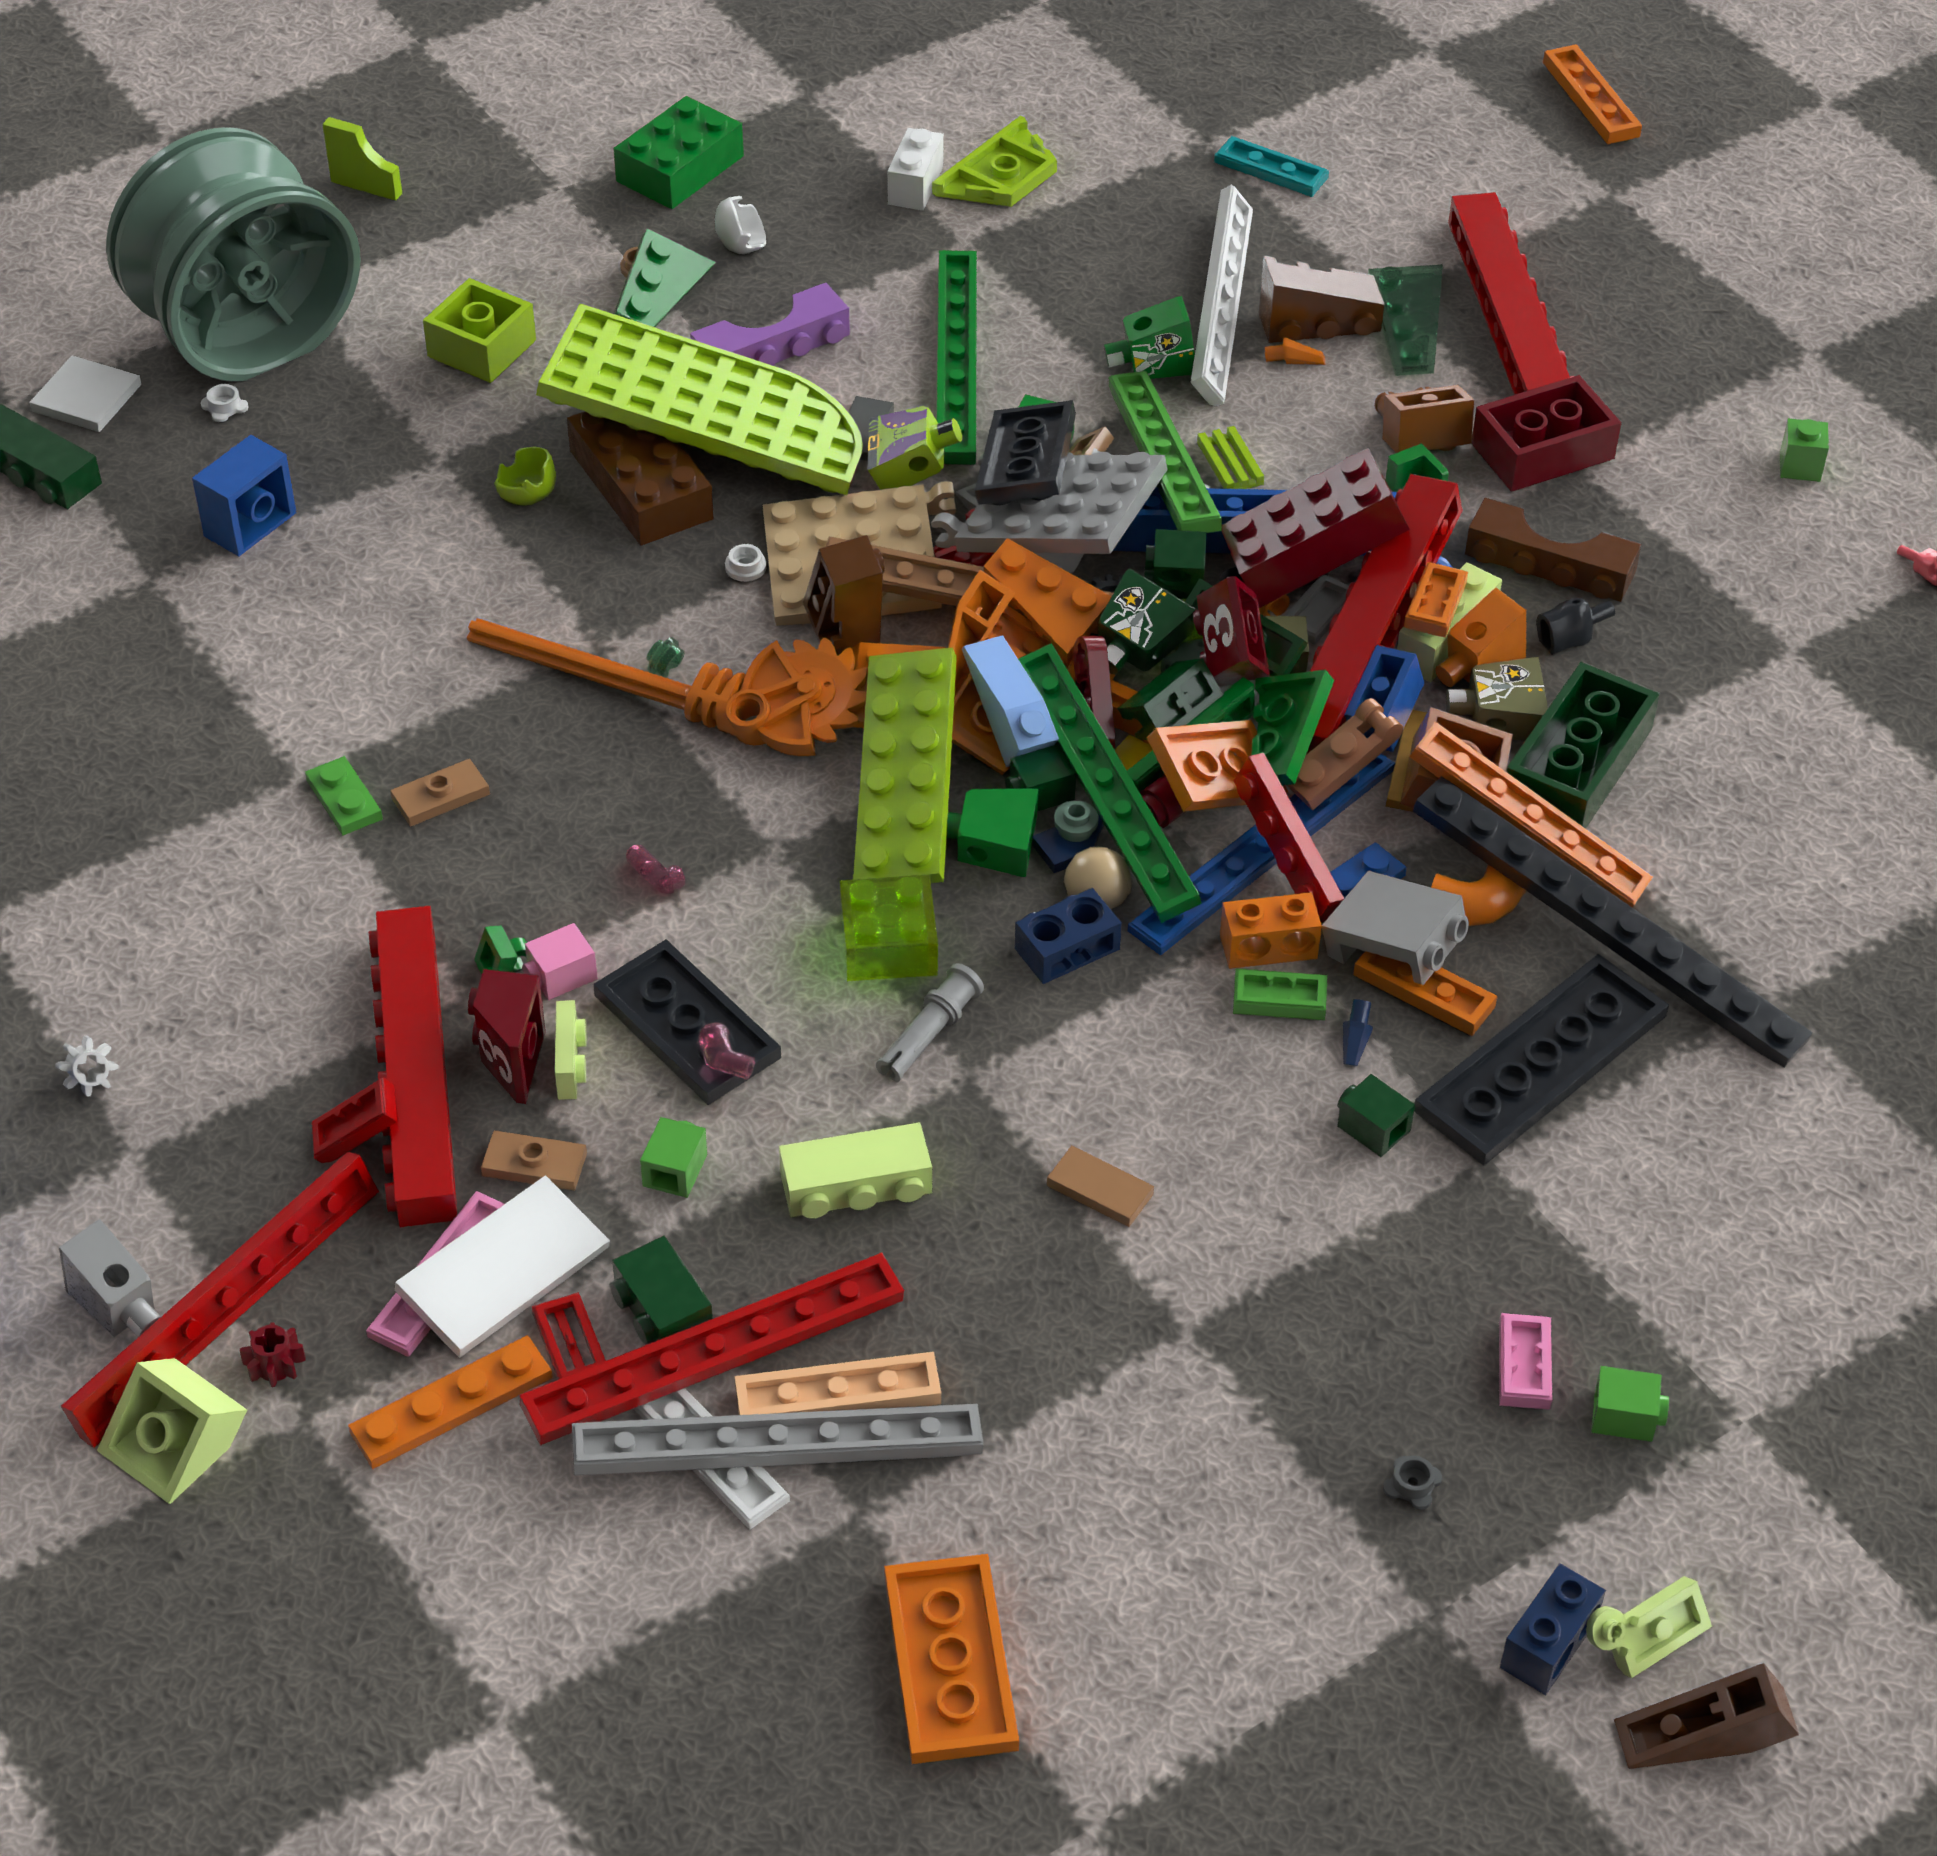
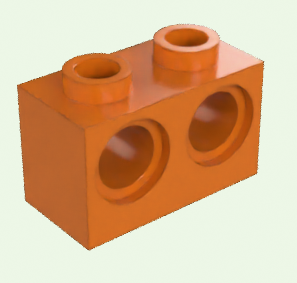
[1220,892,1322,969]

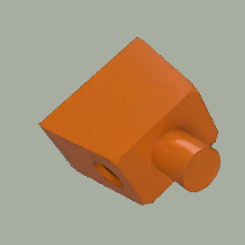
[1435,588,1527,687]

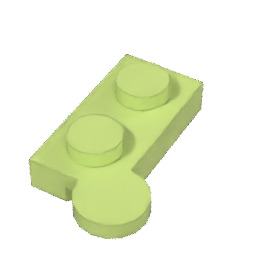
[1586,1576,1712,1678]

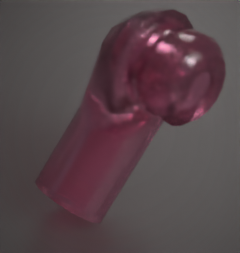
[626,845,686,894]
[698,1022,755,1080]

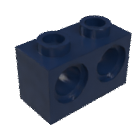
[1015,888,1122,984]
[1499,1563,1606,1696]

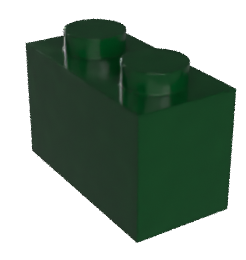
[609,1235,713,1345]

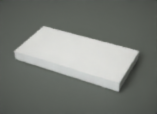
[395,1175,610,1358]

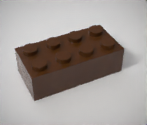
[567,411,714,546]

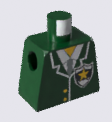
[1098,568,1196,675]

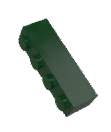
[0,404,102,510]

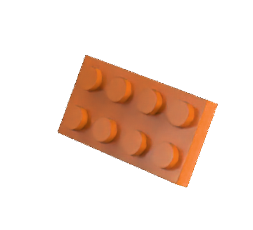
[884,1554,1019,1764]

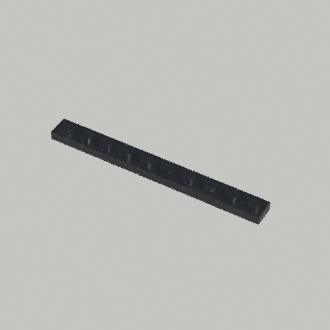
[1412,776,1813,1068]

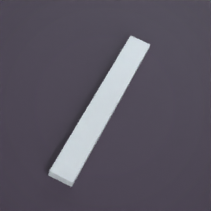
[1191,184,1253,406]

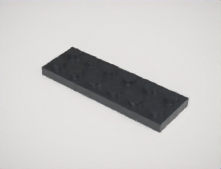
[1414,954,1669,1166]

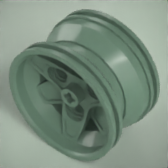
[106,127,361,381]

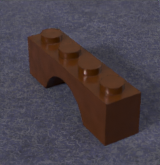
[1465,497,1642,602]

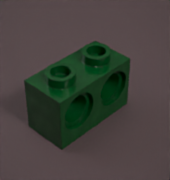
[1144,529,1206,602]

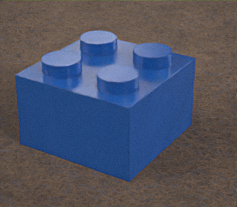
[192,435,297,557]

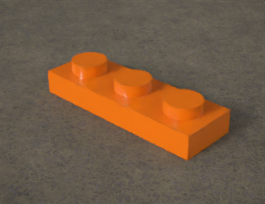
[1353,951,1497,1036]

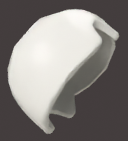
[715,196,766,254]

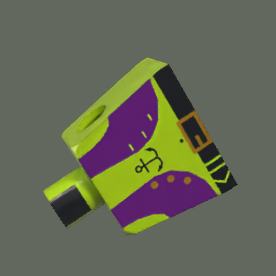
[867,406,962,490]

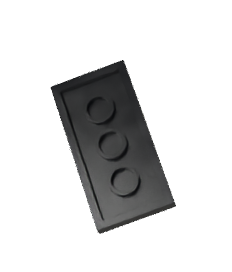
[975,400,1076,506]
[593,939,781,1105]

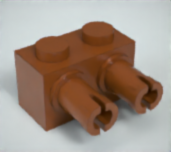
[1374,385,1474,453]

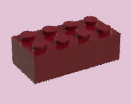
[1222,448,1410,608]

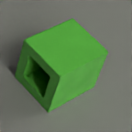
[1780,418,1829,482]
[640,1117,708,1198]
[1591,1366,1669,1442]

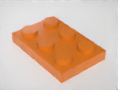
[1147,720,1288,812]

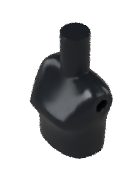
[1536,598,1615,655]

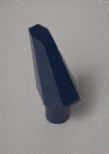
[1343,999,1373,1066]

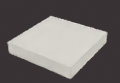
[29,355,141,432]

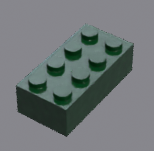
[1506,662,1660,829]

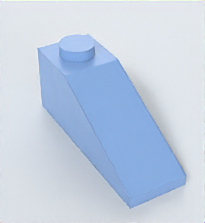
[962,635,1059,767]

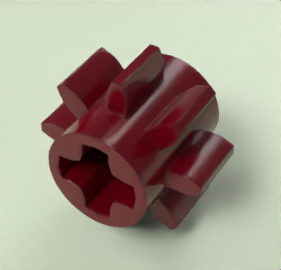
[240,1322,306,1387]

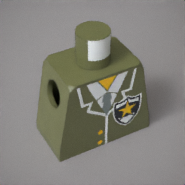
[1446,657,1548,741]

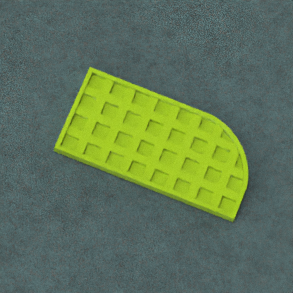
[536,303,863,496]

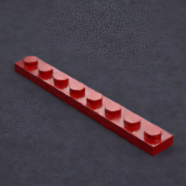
[61,1151,379,1448]
[520,1253,904,1446]

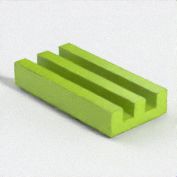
[1197,426,1264,489]

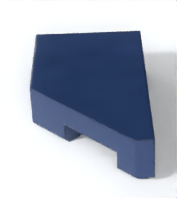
[1032,814,1104,873]

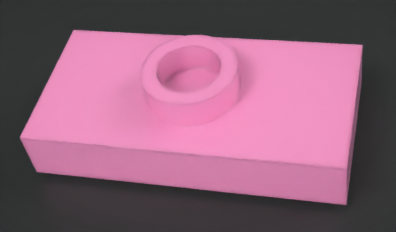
[1499,1313,1552,1410]

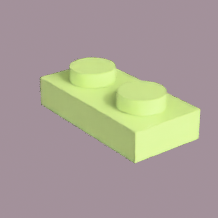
[555,1000,587,1100]

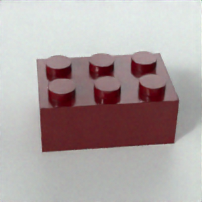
[1472,375,1622,492]

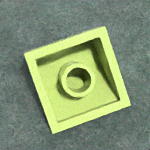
[97,1358,247,1504]

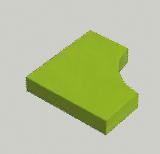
[322,117,402,201]

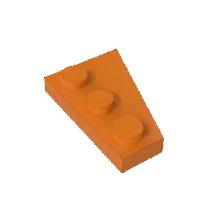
[984,538,1112,663]

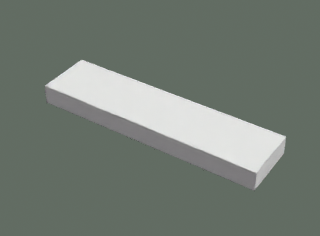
[633,1388,790,1530]

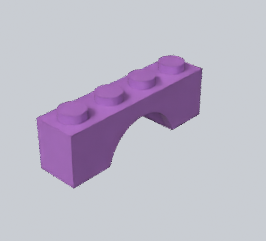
[690,283,850,366]

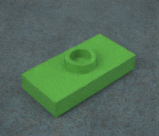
[1233,969,1327,1020]

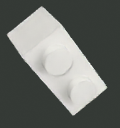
[887,128,944,211]

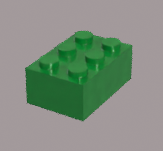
[613,96,744,209]

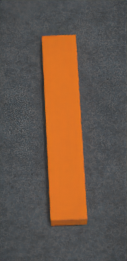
[1409,722,1653,907]

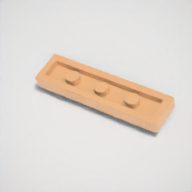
[735,1352,941,1415]

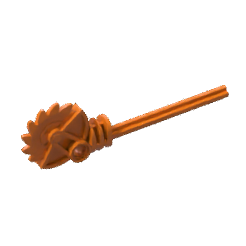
[467,618,868,756]

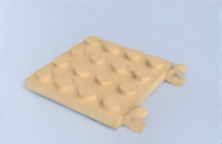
[763,481,956,626]

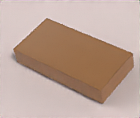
[1047,1145,1154,1227]

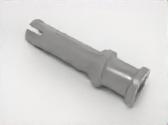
[876,963,984,1082]

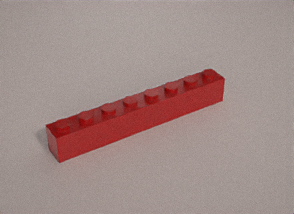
[1448,192,1574,395]
[1306,474,1463,755]
[368,906,458,1227]

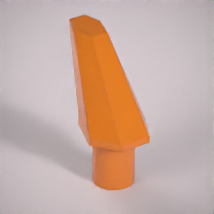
[1265,337,1325,365]

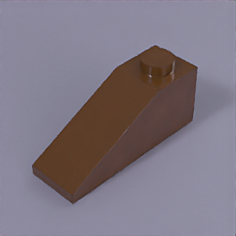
[1614,1663,1799,1769]

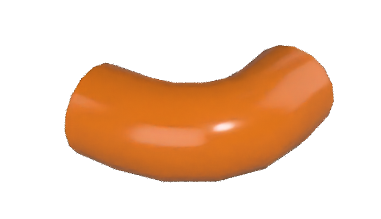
[1431,864,1526,927]

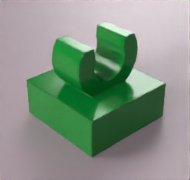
[474,925,527,974]

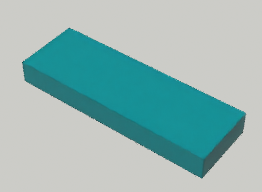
[1214,136,1329,197]

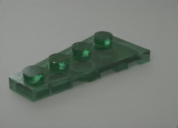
[1368,264,1443,376]

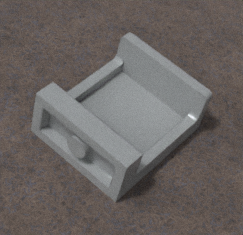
[1322,871,1469,985]

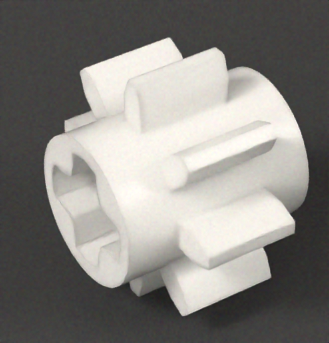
[55,1036,119,1096]

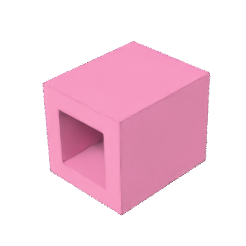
[522,923,598,1000]

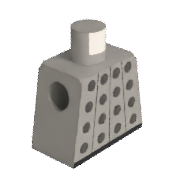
[59,1219,161,1337]

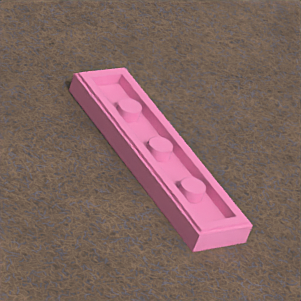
[366,1191,504,1357]

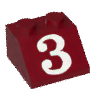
[1193,576,1270,687]
[468,969,546,1104]

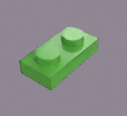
[305,756,383,836]

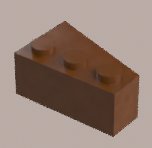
[1259,256,1385,343]
[803,535,885,656]

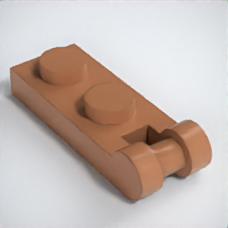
[1287,698,1403,810]

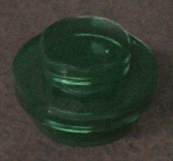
[646,637,685,678]

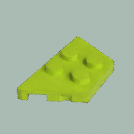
[932,115,1057,207]

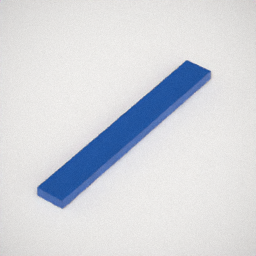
[1128,754,1395,955]

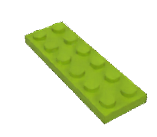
[853,648,957,888]

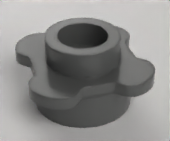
[1383,1456,1442,1510]

